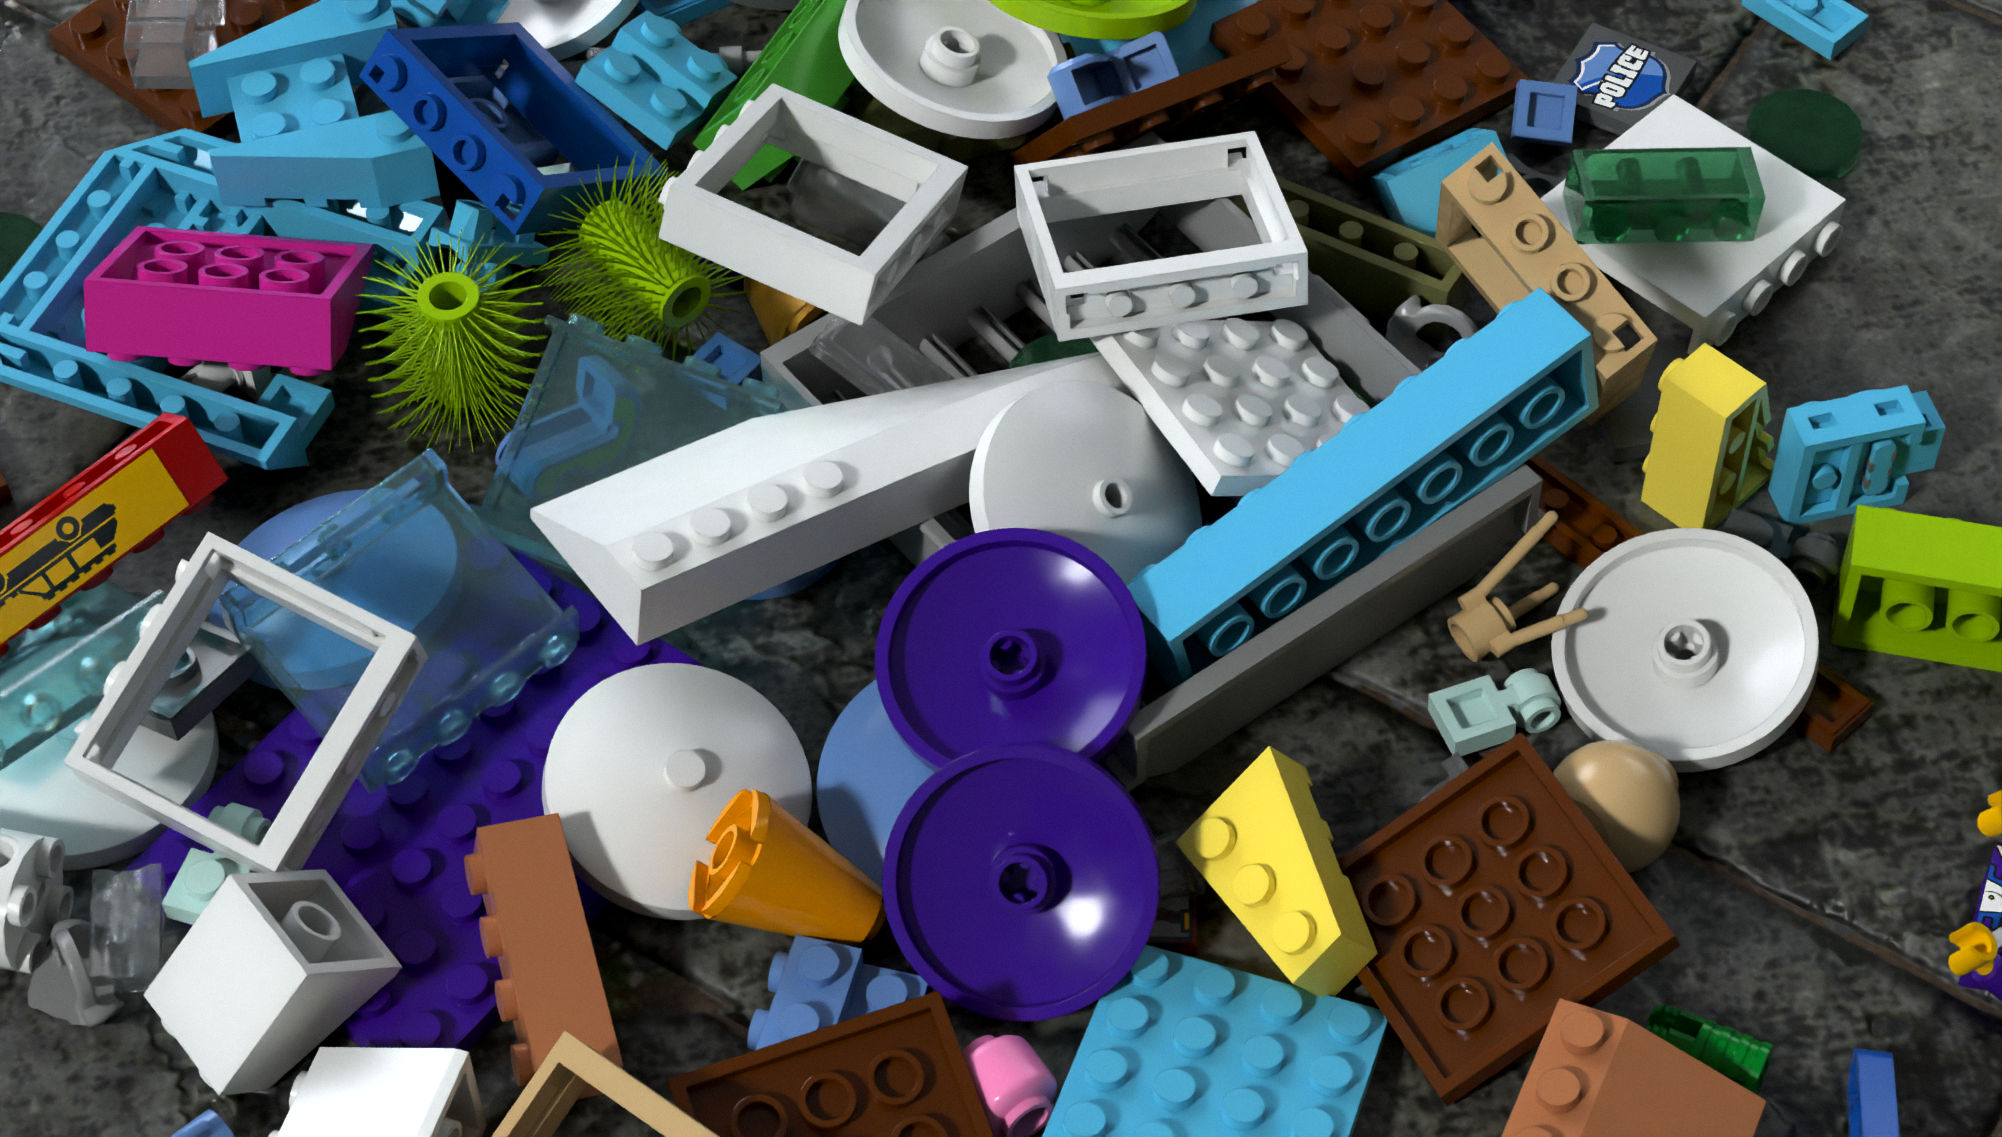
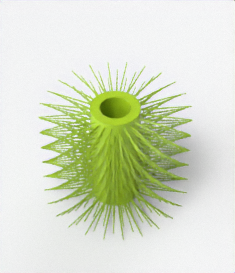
[533,152,749,375]
[355,229,552,454]

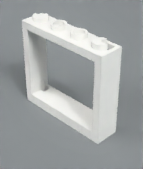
[658,83,969,326]
[1014,131,1308,342]
[63,531,429,873]

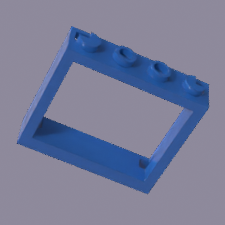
[359,22,670,235]

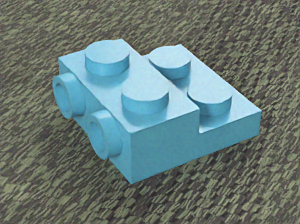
[574,10,738,151]

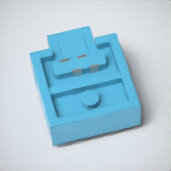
[1768,385,1946,526]

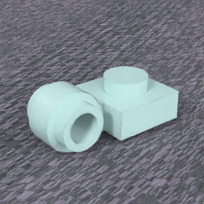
[1428,668,1561,759]
[161,803,272,925]

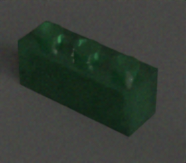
[1562,147,1766,244]

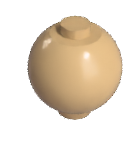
[1553,740,1680,873]

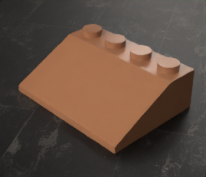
[1501,998,1767,1137]

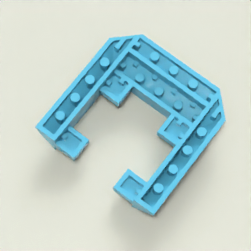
[0,128,446,470]

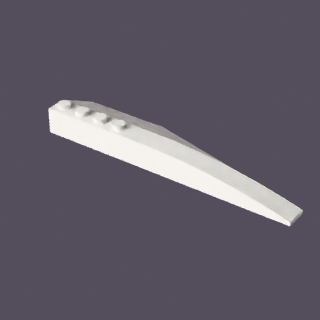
[530,352,1139,646]

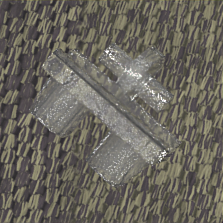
[89,863,165,993]

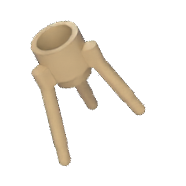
[1447,511,1588,662]

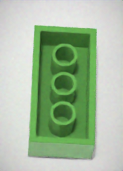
[692,0,860,191]

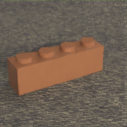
[464,813,623,1100]

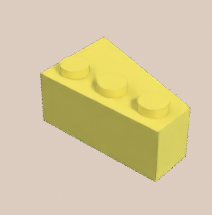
[1641,342,1774,530]
[1175,746,1378,997]

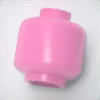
[962,1035,1057,1137]

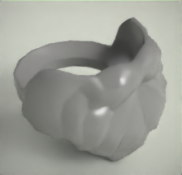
[1385,295,1478,372]
[28,918,124,1027]

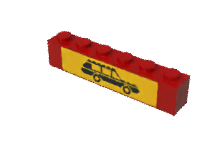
[0,412,229,659]

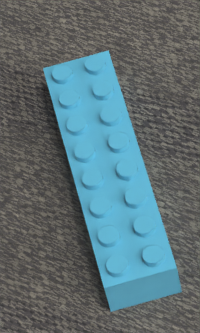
[1127,287,1599,689]

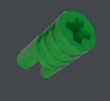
[1645,1004,1775,1095]

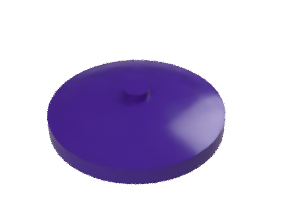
[875,528,1148,772]
[882,741,1161,1022]

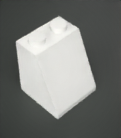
[143,869,402,1096]
[268,1047,487,1137]

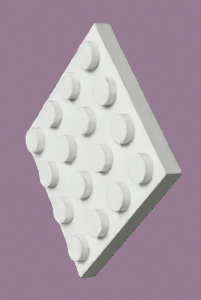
[1089,318,1371,496]

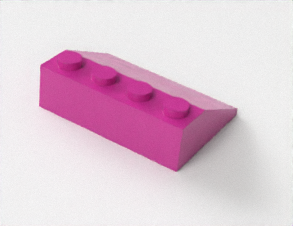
[83,226,374,376]

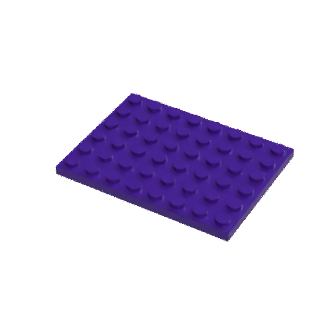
[124,531,707,1052]

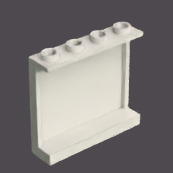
[1540,94,1846,354]

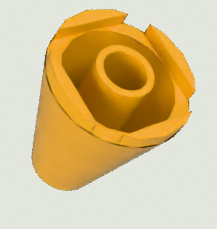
[688,789,886,947]

